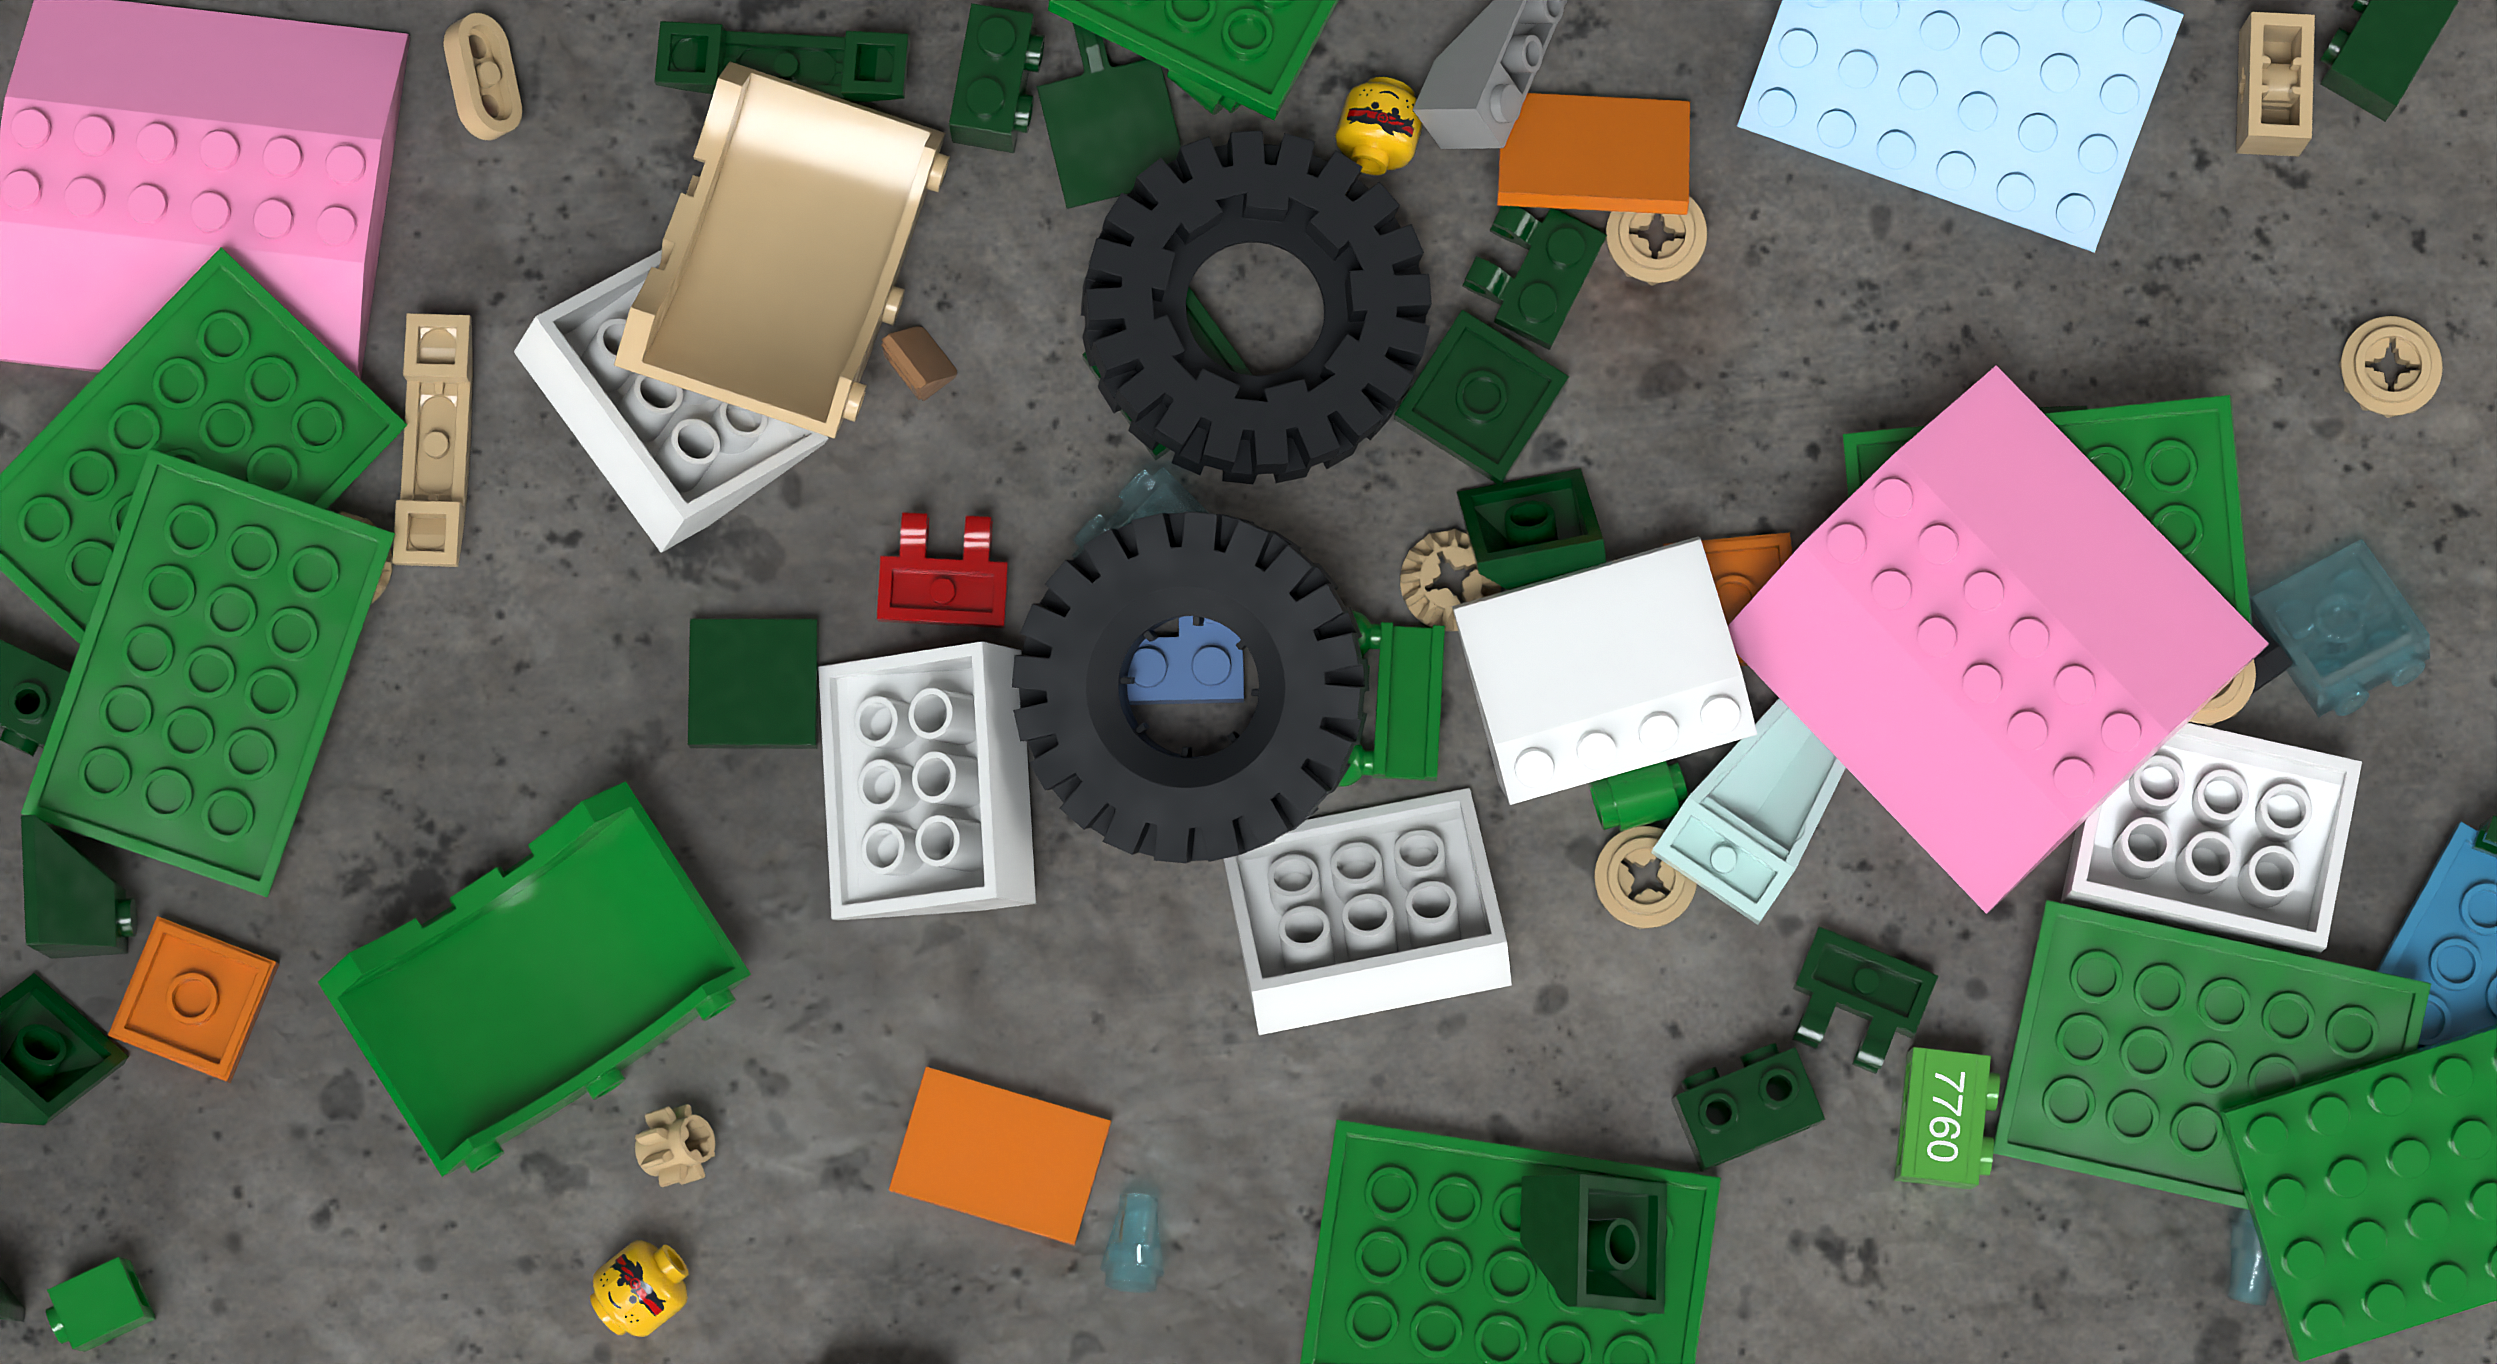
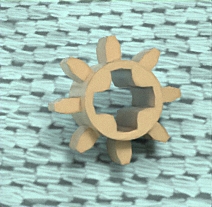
[635,1104,715,1187]

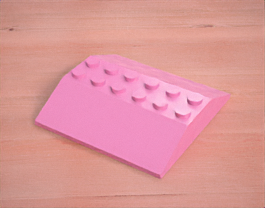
[0,0,410,380]
[1728,365,2269,914]

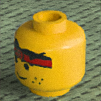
[1335,77,1423,175]
[590,1240,689,1337]

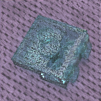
[2251,539,2430,718]

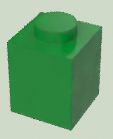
[45,1257,156,1352]

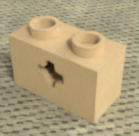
[2236,12,2315,157]

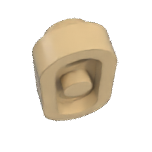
[443,13,522,140]

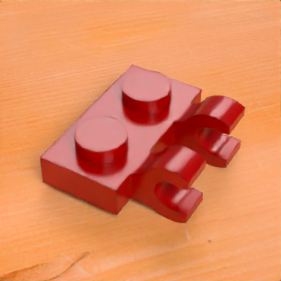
[877,512,1009,628]

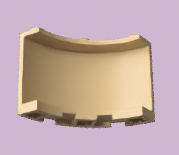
[614,62,950,439]

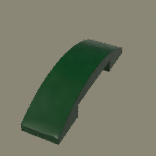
[654,21,910,102]

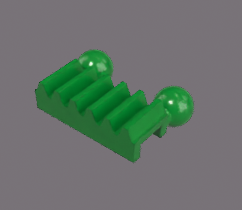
[1337,610,1445,787]

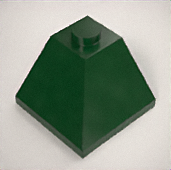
[1457,468,1606,590]
[21,815,138,959]
[0,973,129,1125]
[1520,1174,1667,1314]

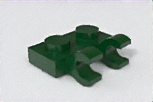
[1462,206,1607,350]
[1792,926,1938,1074]

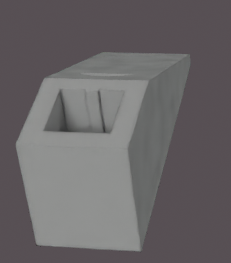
[1413,0,1567,149]

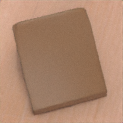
[881,326,957,402]

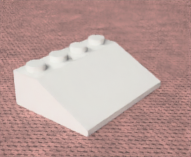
[514,250,829,553]
[1452,536,1757,805]
[818,642,1036,920]
[2061,722,2362,958]
[1223,788,1512,1035]

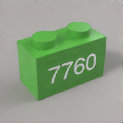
[1894,1047,2000,1190]

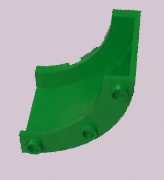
[318,781,751,1177]

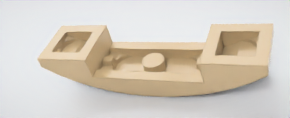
[393,313,473,567]

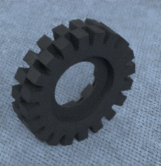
[1080,131,1432,485]

